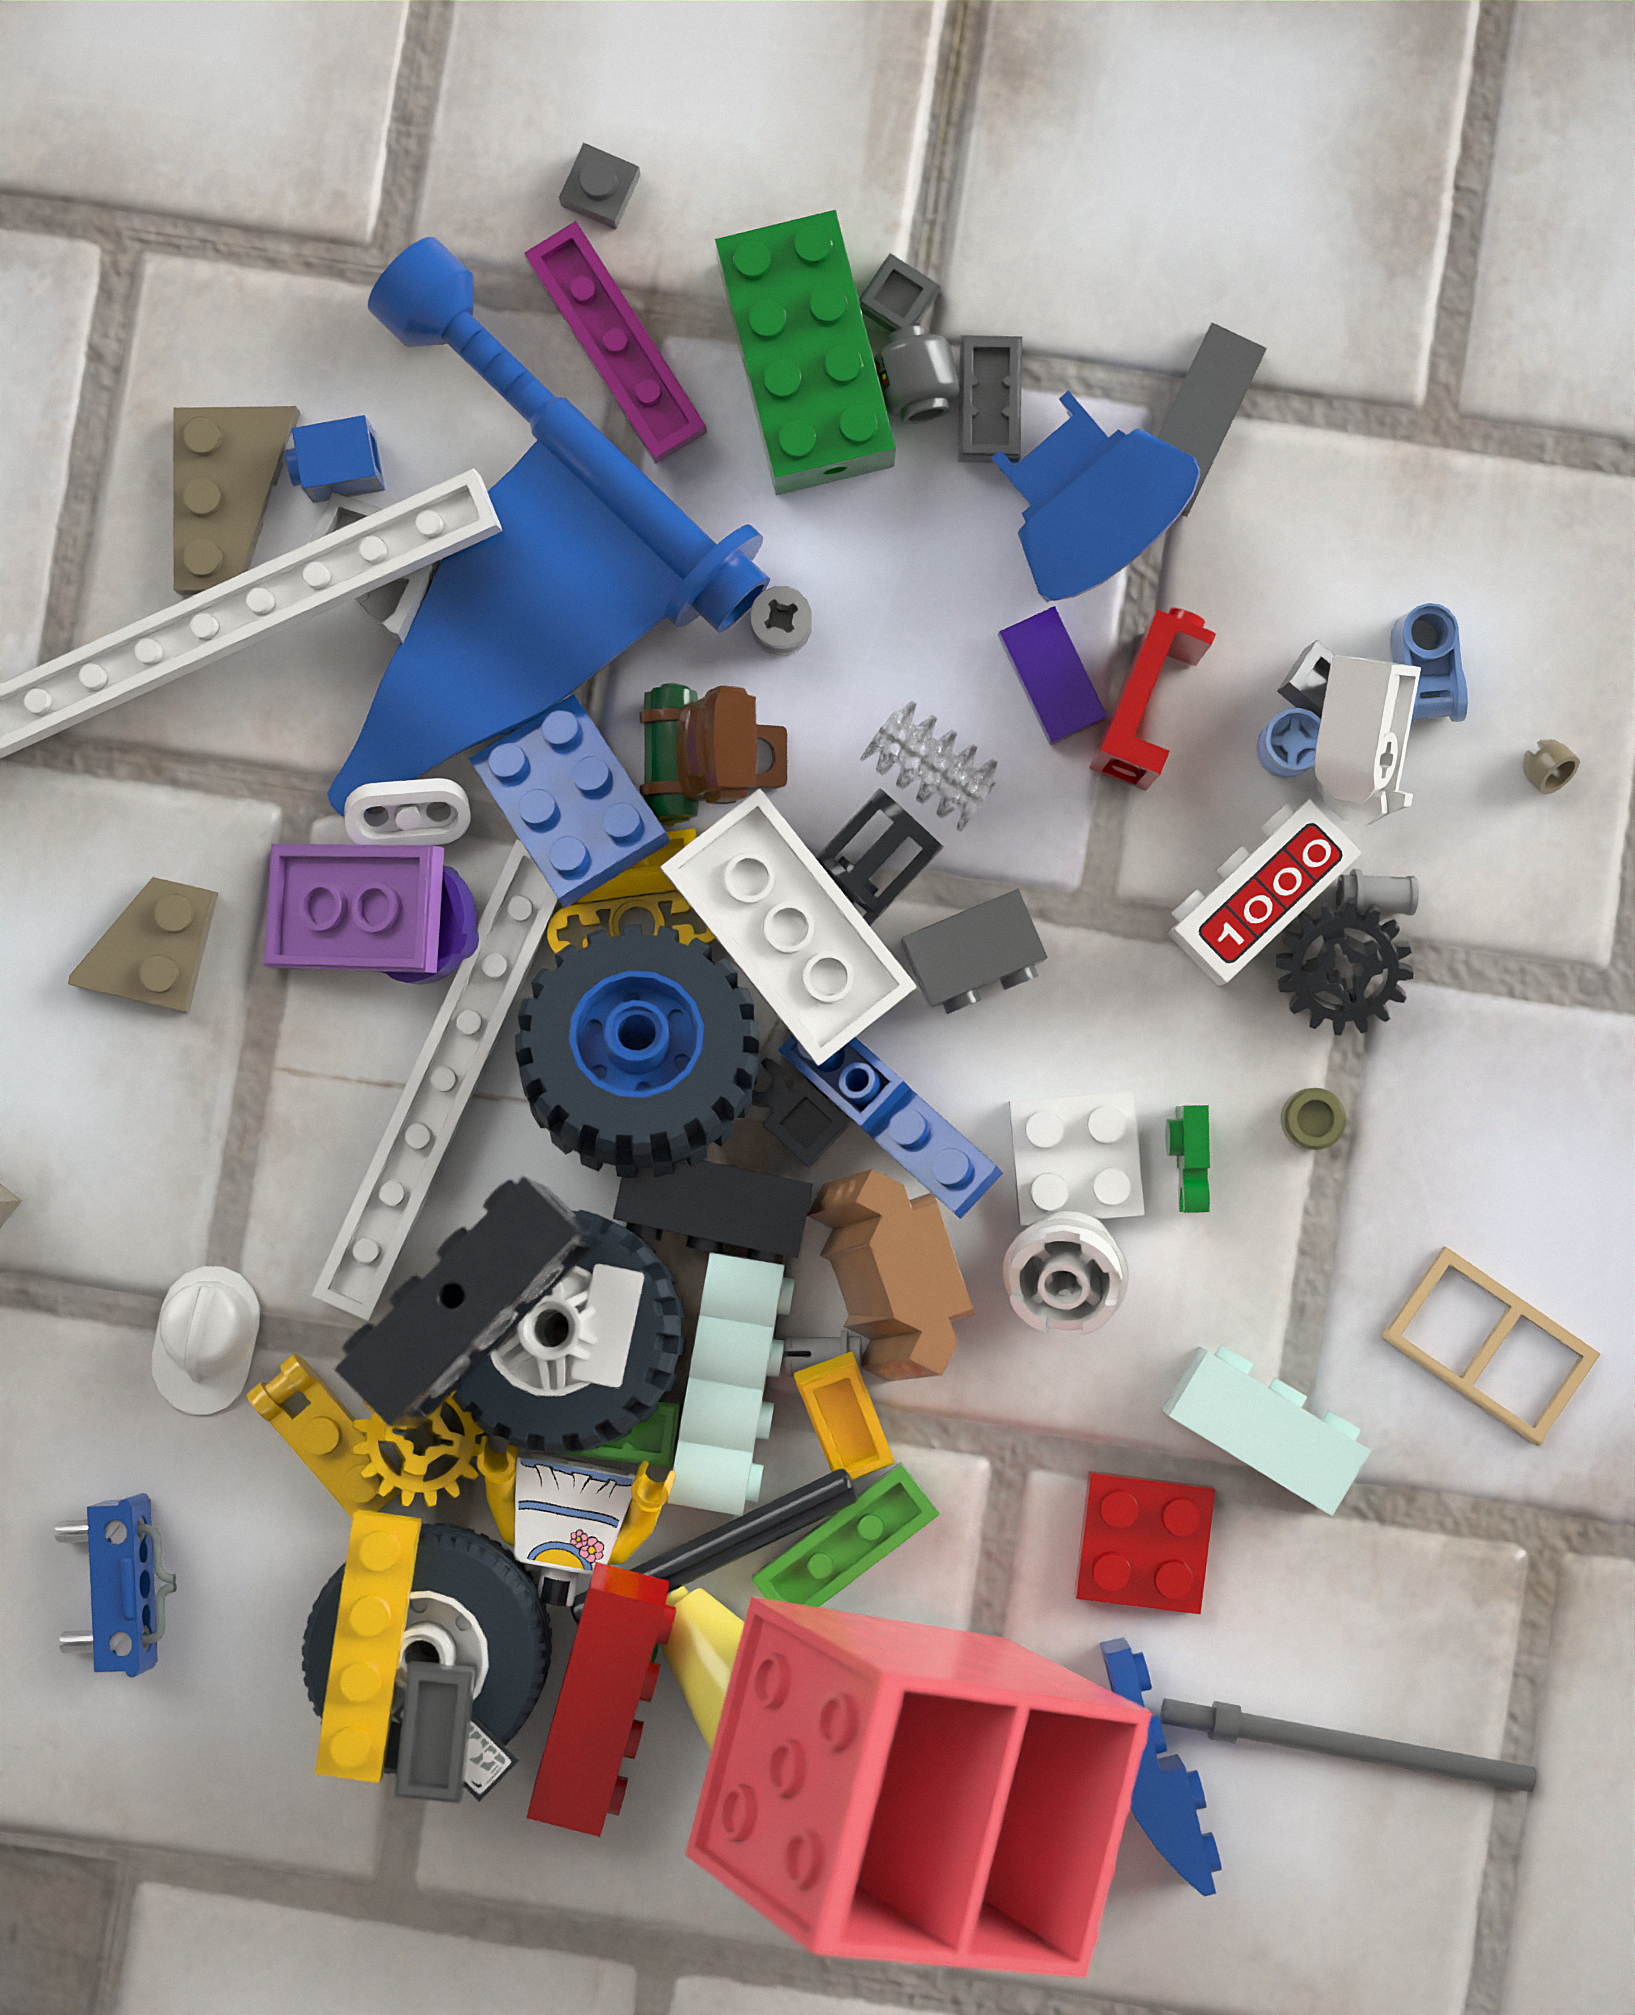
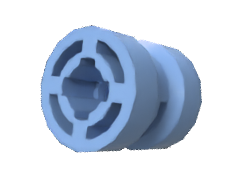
[1256,708,1321,778]

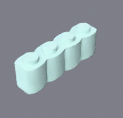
[668,1252,795,1516]

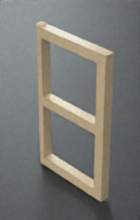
[1381,1246,1601,1446]

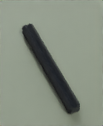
[570,1468,859,1625]

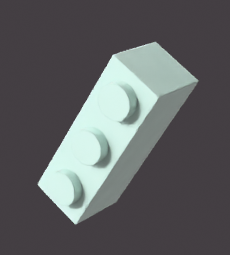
[1162,1345,1371,1516]

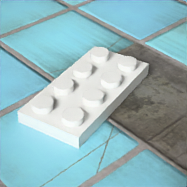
[660,788,917,1066]

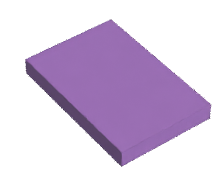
[264,844,444,973]

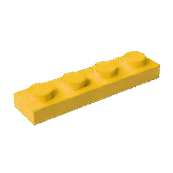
[314,1510,421,1783]

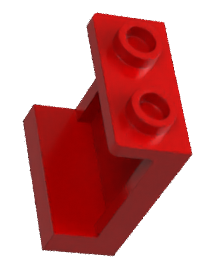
[1089,607,1216,791]

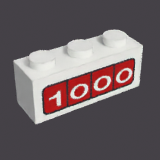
[1167,799,1362,987]

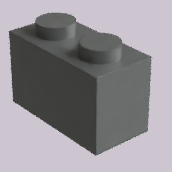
[901,888,1048,1014]

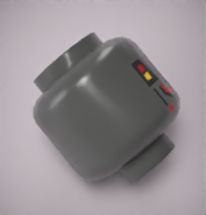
[874,326,960,424]

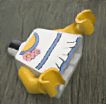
[477,1436,676,1606]

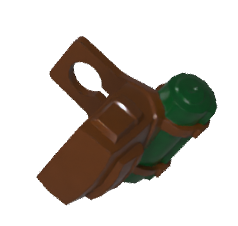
[639,683,787,826]

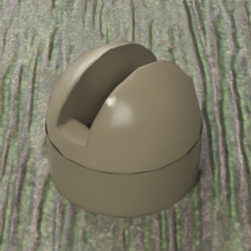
[1523,739,1580,794]

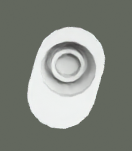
[152,1266,260,1415]

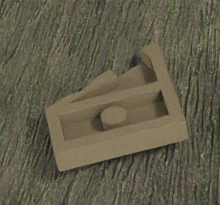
[68,877,218,1012]

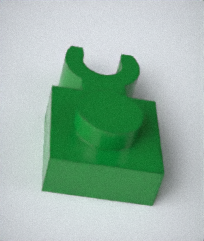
[1165,1105,1210,1213]

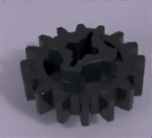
[1275,897,1414,1036]

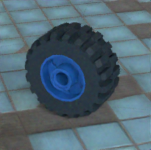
[515,924,759,1178]

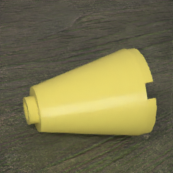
[660,1586,744,1753]

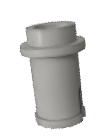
[1336,869,1419,916]
[785,1330,863,1377]

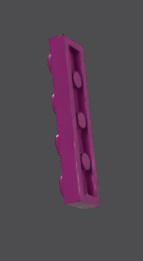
[524,221,707,465]

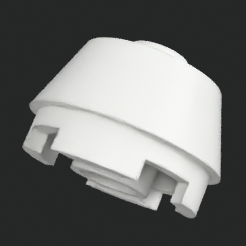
[1003,1211,1129,1335]

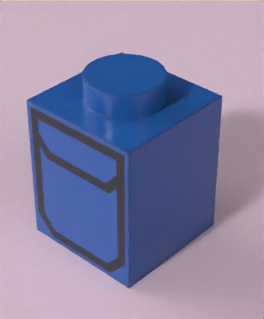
[286,415,385,503]

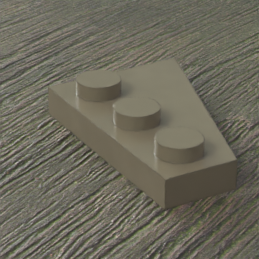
[173,406,301,595]

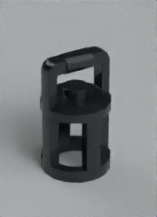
[815,788,944,927]

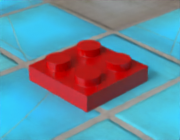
[1074,1471,1215,1615]

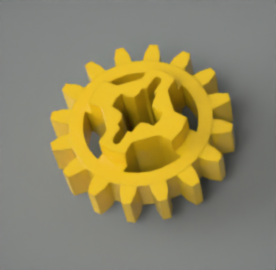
[351,1390,485,1507]

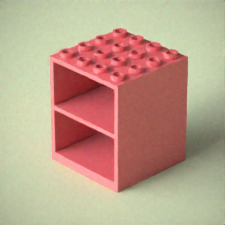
[685,1597,1152,1978]

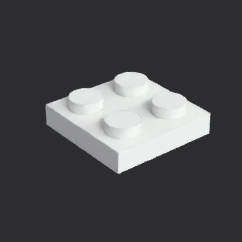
[1008,1091,1145,1225]

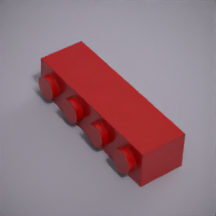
[526,1562,677,1837]

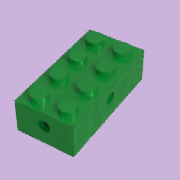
[715,209,896,496]

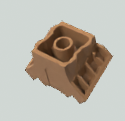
[807,1169,974,1382]

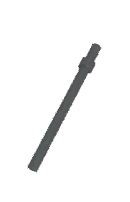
[1160,1698,1536,1792]

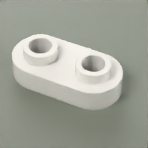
[344,778,471,845]

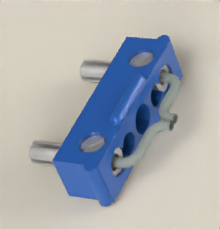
[54,1493,177,1678]

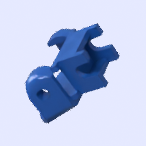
[992,390,1201,602]

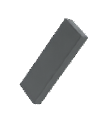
[1157,322,1267,517]

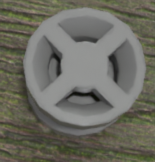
[750,586,812,655]

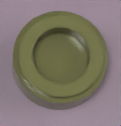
[1281,1088,1346,1150]

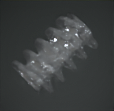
[860,701,998,832]

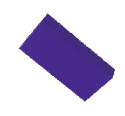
[998,606,1107,745]

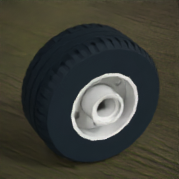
[302,1523,552,1776]

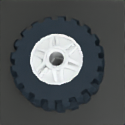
[452,1209,686,1453]

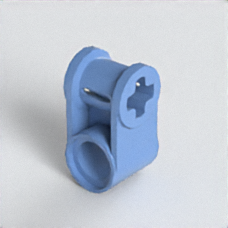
[1390,603,1468,726]

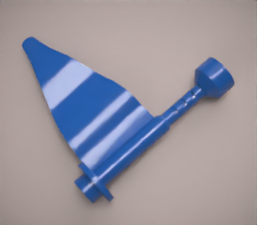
[327,237,770,817]

